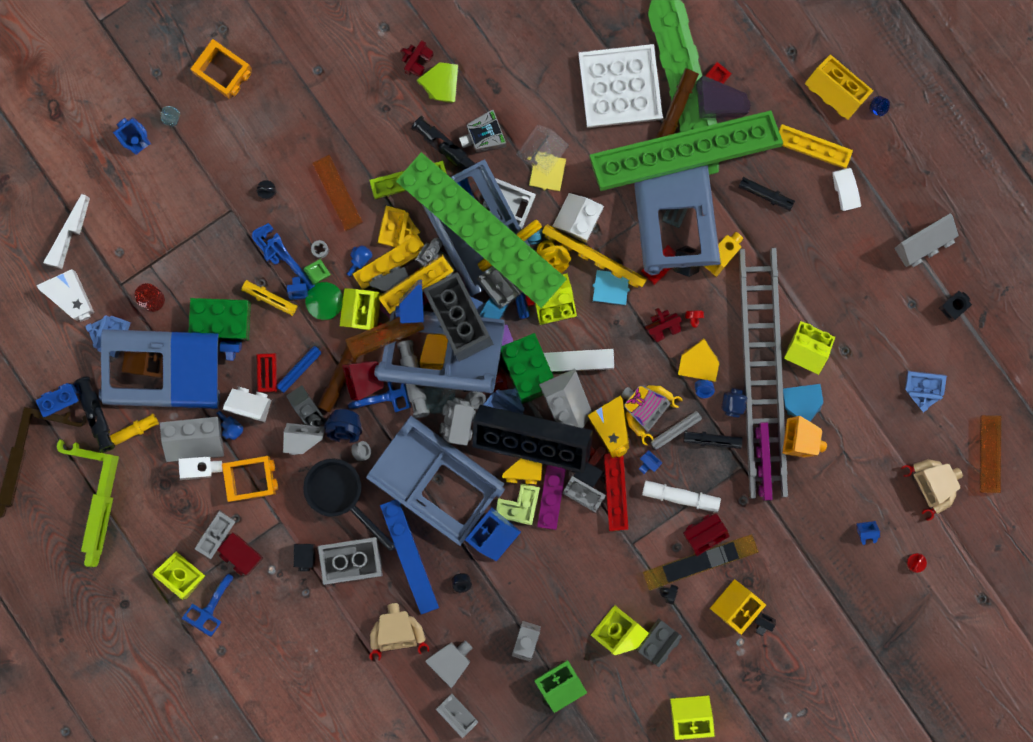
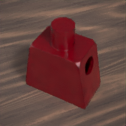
[342,361,384,400]

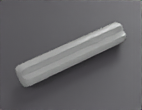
[651,411,702,450]

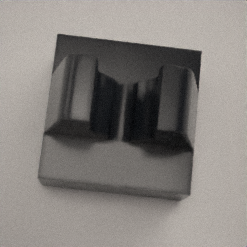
[755,612,776,636]

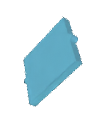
[593,270,630,305]

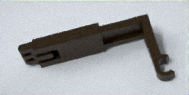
[0,407,87,518]

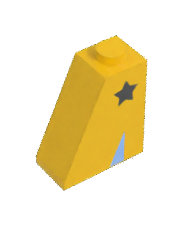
[588,396,629,458]

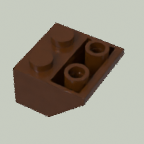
[121,351,163,378]

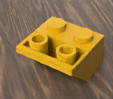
[709,579,766,635]

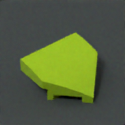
[416,62,458,103]

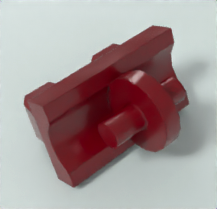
[400,40,434,77]
[645,308,682,342]

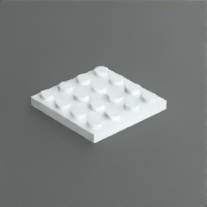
[578,44,663,128]

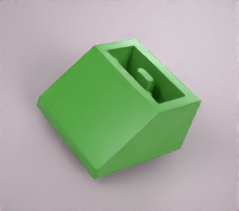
[534,659,587,713]

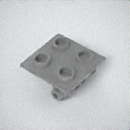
[415,238,455,278]

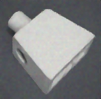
[179,457,223,480]

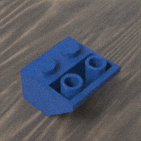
[465,507,521,561]

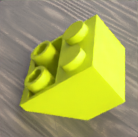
[535,273,577,325]
[339,288,382,331]
[784,321,835,375]
[670,695,715,740]

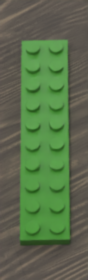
[589,111,783,191]
[396,152,567,308]

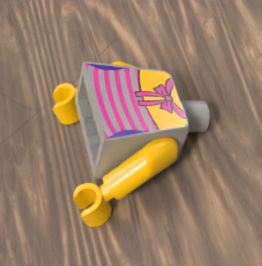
[622,385,683,445]

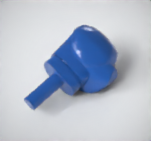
[347,245,373,277]
[216,410,243,440]

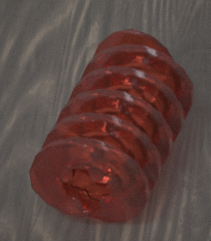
[134,283,165,312]

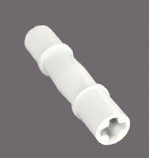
[642,480,721,513]

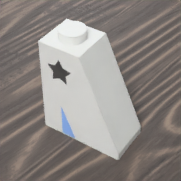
[37,269,94,322]

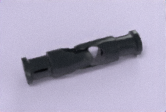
[411,116,478,177]
[74,376,115,453]

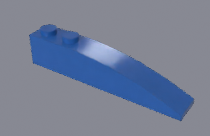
[380,499,439,615]

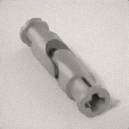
[397,340,429,418]

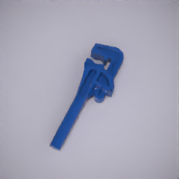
[252,223,315,289]

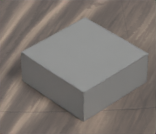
[194,532,222,559]

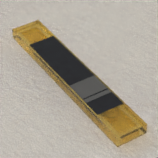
[643,534,759,590]

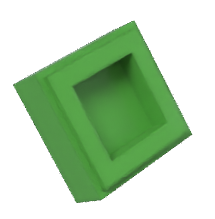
[303,259,331,285]

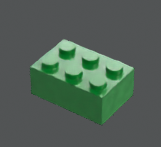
[188,298,251,341]
[500,333,554,404]

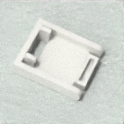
[483,178,536,230]

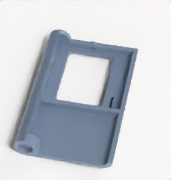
[422,159,530,296]
[634,165,721,275]
[375,310,505,393]
[366,416,505,546]

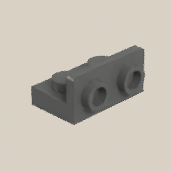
[635,618,682,667]

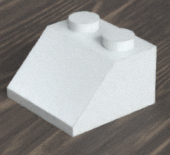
[552,193,604,243]
[223,386,272,422]

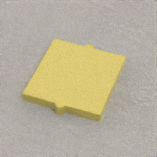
[529,153,566,192]

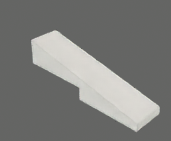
[43,194,90,269]
[544,349,614,372]

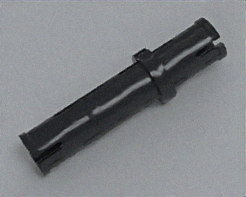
[738,176,795,211]
[683,431,742,449]

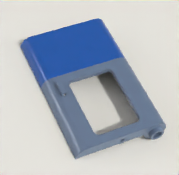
[99,329,220,409]

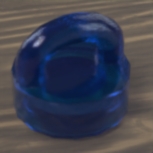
[869,96,890,116]

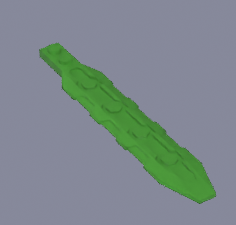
[648,0,719,175]

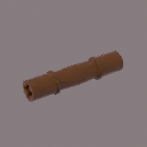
[656,68,699,138]
[317,338,365,413]

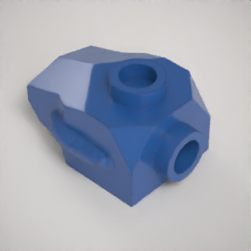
[113,117,151,155]

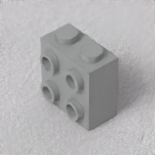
[439,397,476,445]

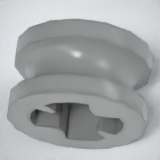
[311,240,329,259]

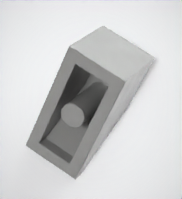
[283,423,325,455]

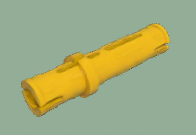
[241,280,298,316]
[110,414,159,446]

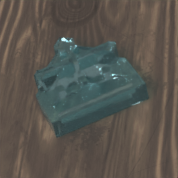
[424,386,456,414]

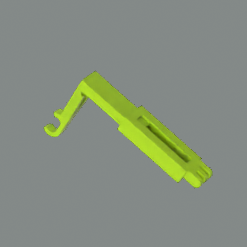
[57,440,119,567]

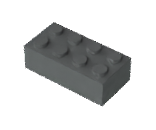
[423,272,494,362]

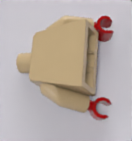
[901,459,963,521]
[369,603,429,660]

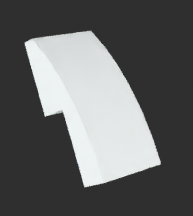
[832,168,861,211]

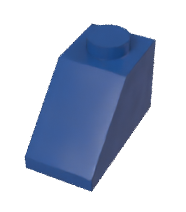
[396,280,424,323]

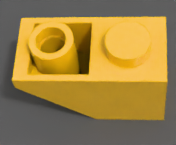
[502,458,542,485]

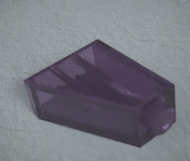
[696,76,751,118]

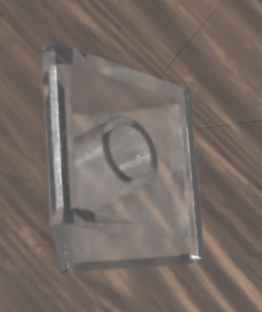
[516,124,569,176]

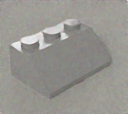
[894,213,959,267]
[539,369,592,428]
[160,417,224,462]

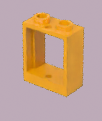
[190,39,252,99]
[222,456,278,502]

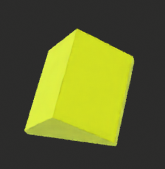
[152,552,205,600]

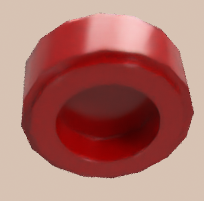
[685,311,704,328]
[906,553,927,573]

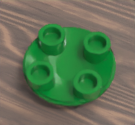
[305,282,343,320]

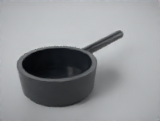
[303,458,395,551]

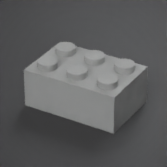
[318,537,383,585]

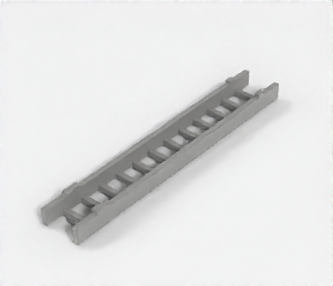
[739,248,788,498]

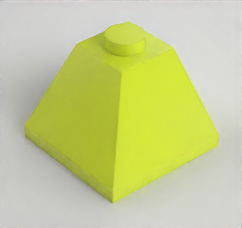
[591,605,649,655]

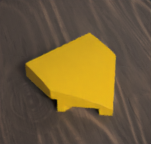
[377,206,420,248]
[678,338,719,382]

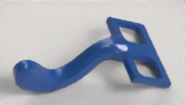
[347,382,411,412]
[182,574,233,637]

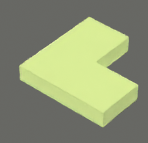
[496,483,540,525]

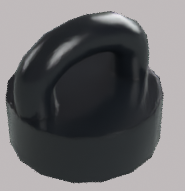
[257,180,276,200]
[452,573,472,593]
[659,584,679,605]

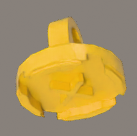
[536,240,571,274]

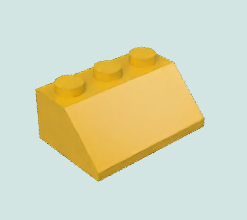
[804,54,873,120]

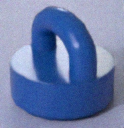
[695,380,715,398]

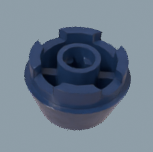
[324,409,362,443]

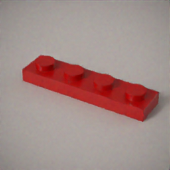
[604,453,629,531]

